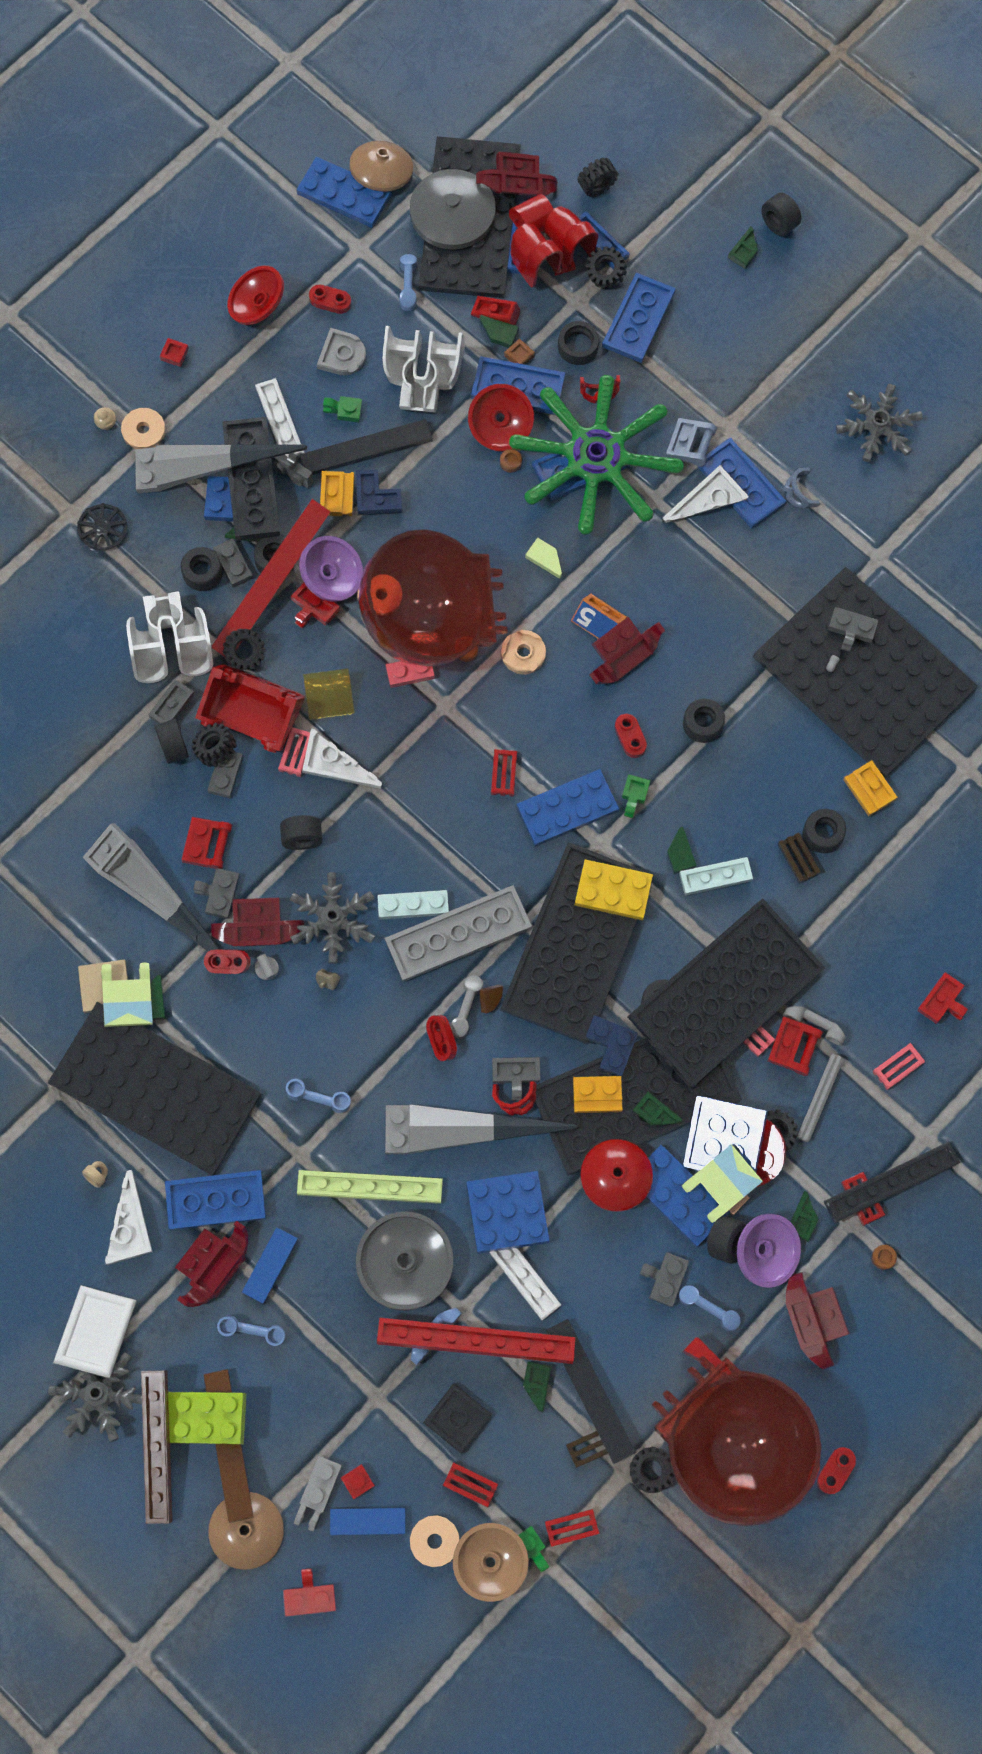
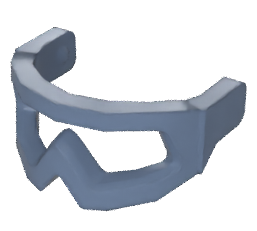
[783,467,820,509]

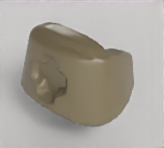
[316,969,340,990]

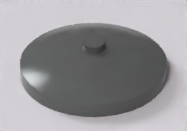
[410,169,495,249]
[356,1212,453,1311]

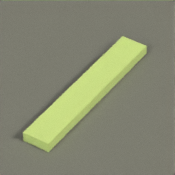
[297,1170,443,1204]

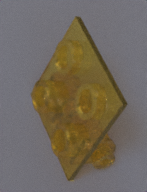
[303,668,354,719]

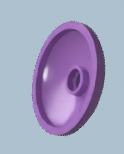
[299,536,363,602]
[737,1214,801,1288]

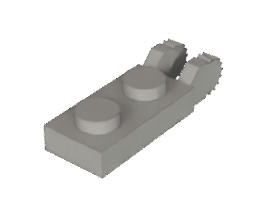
[294,1456,342,1531]

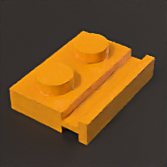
[320,471,354,516]
[843,760,898,816]
[573,1076,622,1113]

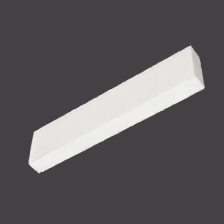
[255,378,304,458]
[489,1248,561,1321]

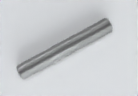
[797,1054,843,1142]

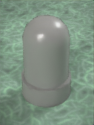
[826,655,840,672]

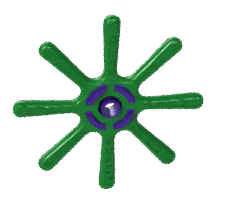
[509,375,684,535]

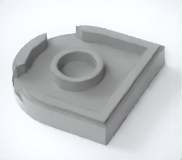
[317,328,366,375]

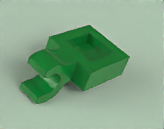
[323,396,362,423]
[622,774,650,819]
[518,1526,549,1573]

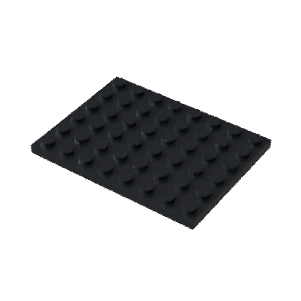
[753,567,978,778]

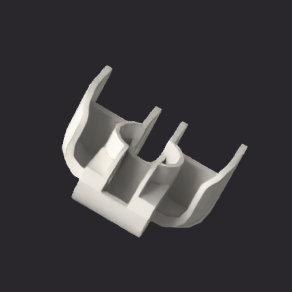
[383,326,465,413]
[126,592,213,683]

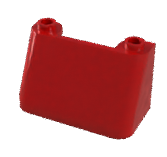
[195,665,305,753]

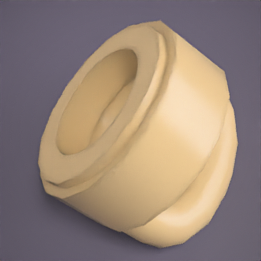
[82,1161,108,1188]

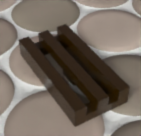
[778,832,820,884]
[566,1431,608,1468]

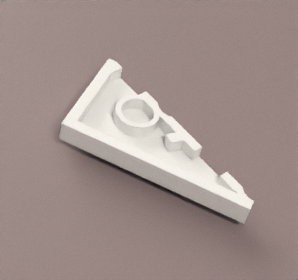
[662,465,749,523]
[302,729,382,789]
[105,1170,153,1265]

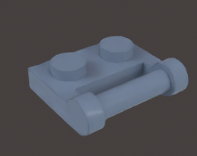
[666,418,717,467]

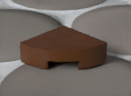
[480,984,503,1014]

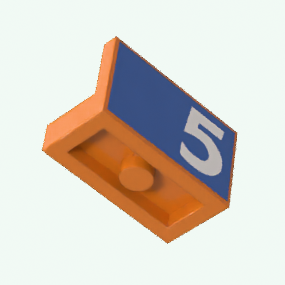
[571,594,626,639]

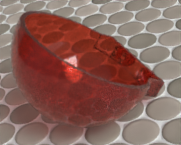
[358,529,508,667]
[651,1356,822,1527]

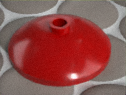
[227,266,284,325]
[468,384,534,451]
[581,1139,653,1212]

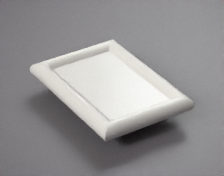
[53,1286,136,1378]

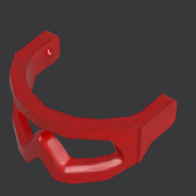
[579,375,620,403]
[492,1081,537,1116]

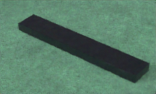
[300,419,432,475]
[824,1142,960,1223]
[546,1319,636,1465]

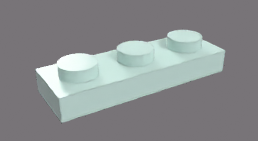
[679,857,753,896]
[378,890,449,920]

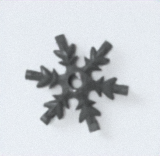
[836,384,923,462]
[290,872,375,964]
[48,1352,142,1442]

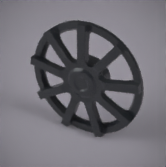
[77,503,127,551]

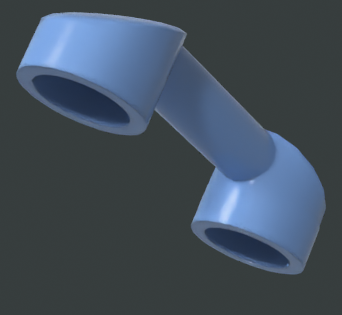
[399,254,417,311]
[286,1079,351,1113]
[678,1285,741,1331]
[411,1308,462,1365]
[217,1315,286,1346]

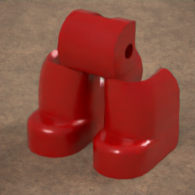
[509,194,598,288]

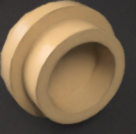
[94,407,116,430]

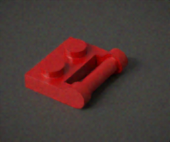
[182,817,233,869]
[767,1016,823,1076]

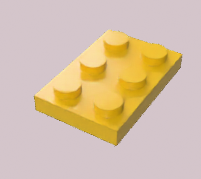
[575,859,653,920]

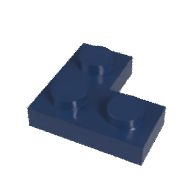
[356,469,402,514]
[585,1015,638,1077]

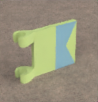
[101,963,153,1027]
[682,1144,763,1223]

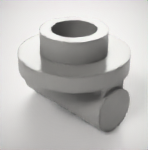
[255,954,279,980]

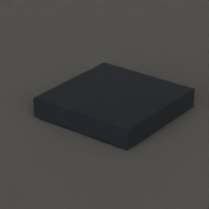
[423,1383,492,1454]

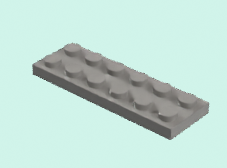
[385,885,532,982]

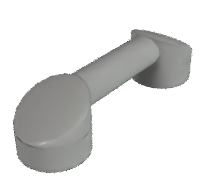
[450,975,483,1039]
[783,1006,845,1046]

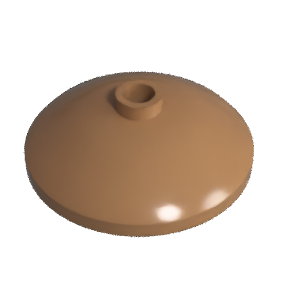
[350,141,413,191]
[209,1492,284,1570]
[453,1523,528,1602]

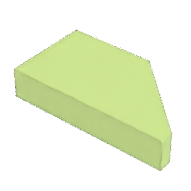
[525,538,562,579]

